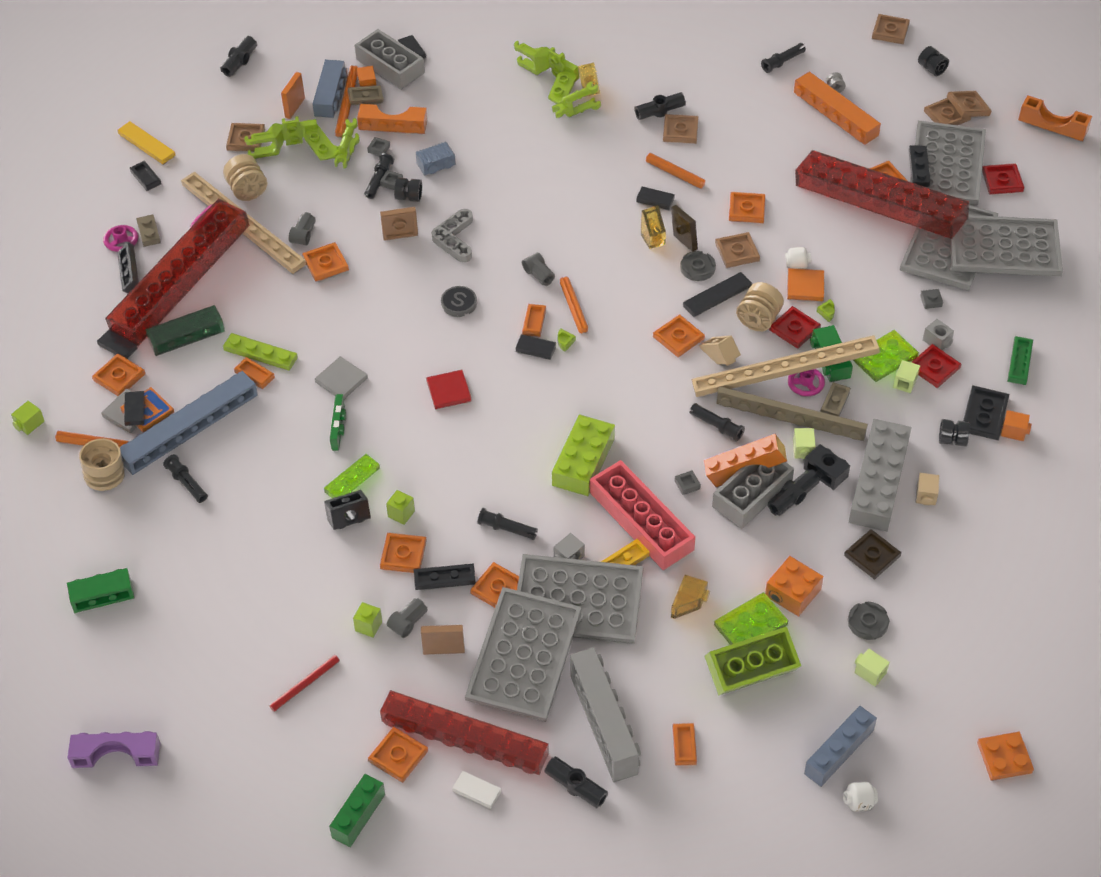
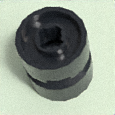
[918,46,950,76]
[394,177,423,202]
[939,419,970,446]

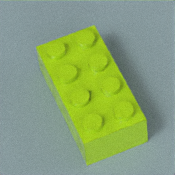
[552,414,615,496]
[704,626,801,696]

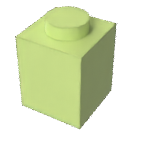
[893,360,920,393]
[793,428,816,459]
[855,649,890,687]

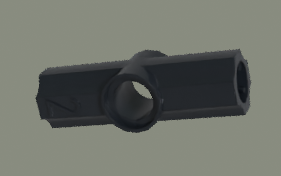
[220,36,257,77]
[634,92,686,120]
[768,469,820,516]
[544,756,608,808]

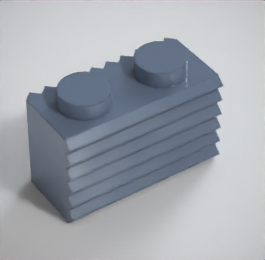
[416,141,456,175]

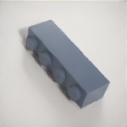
[312,59,348,118]
[804,706,877,787]

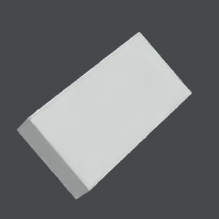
[452,771,501,809]

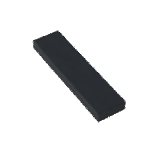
[683,272,752,317]

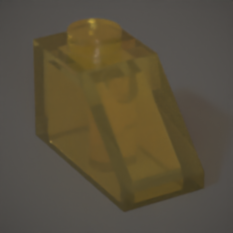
[578,62,600,97]
[641,205,666,249]
[671,575,710,619]

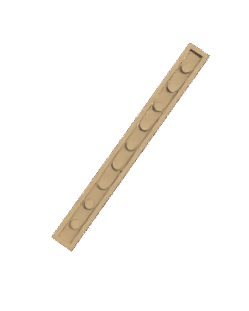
[181,172,306,274]
[691,335,880,397]

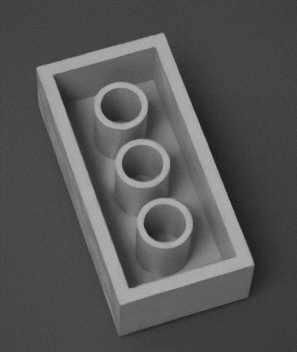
[354,29,425,89]
[712,462,794,529]

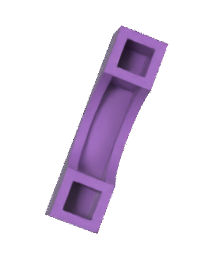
[67,731,160,768]

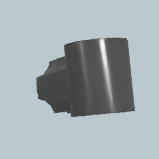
[289,212,316,246]
[522,252,555,286]
[387,598,428,638]

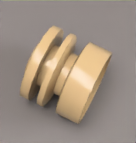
[223,154,268,201]
[736,282,784,332]
[79,438,125,491]

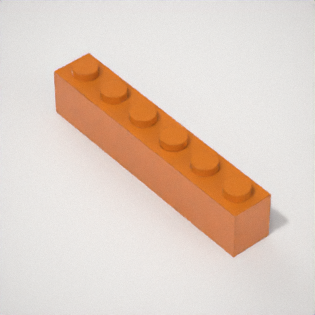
[794,71,881,145]

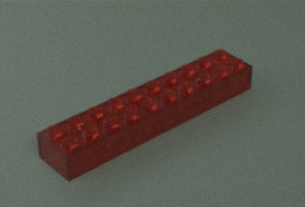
[795,150,969,239]
[105,198,250,346]

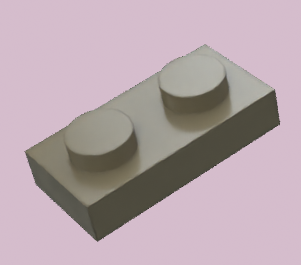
[347,85,384,105]
[136,214,161,247]
[820,382,851,416]

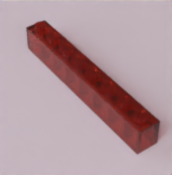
[380,690,549,775]

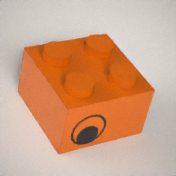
[765,556,824,617]

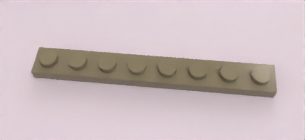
[716,387,868,441]

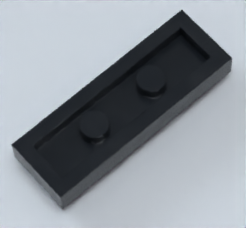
[909,145,930,187]
[117,242,139,293]
[414,563,476,590]

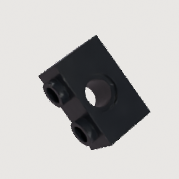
[804,444,850,490]
[324,490,371,530]

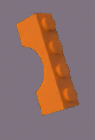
[1018,95,1092,141]
[357,104,427,134]
[704,434,787,487]

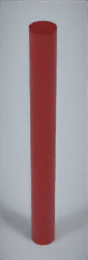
[269,655,340,712]

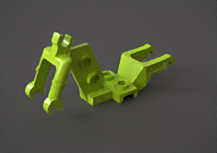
[514,41,601,118]
[244,116,360,168]

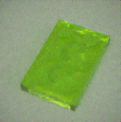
[853,330,919,382]
[714,592,789,645]

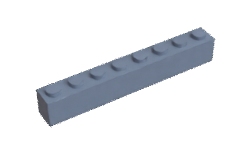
[120,371,258,475]

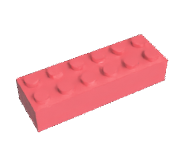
[590,460,695,570]

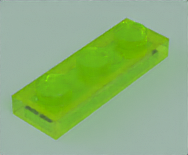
[324,454,380,498]

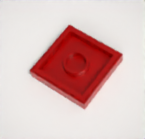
[982,163,1024,195]
[769,306,821,349]
[912,344,962,388]
[426,370,471,409]

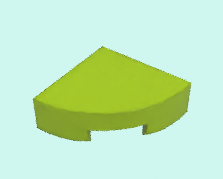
[816,299,835,322]
[557,328,576,352]

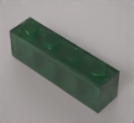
[145,305,225,356]

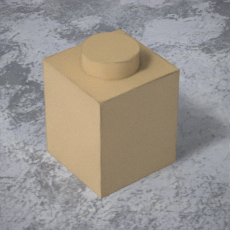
[916,473,939,505]

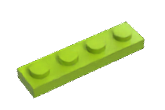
[223,333,298,371]

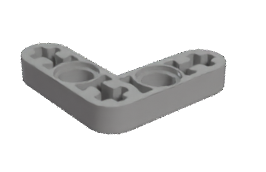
[431,209,473,262]

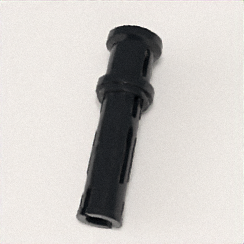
[761,43,806,73]
[364,153,394,199]
[689,403,745,442]
[163,454,208,503]
[477,508,538,540]

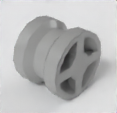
[826,72,846,93]

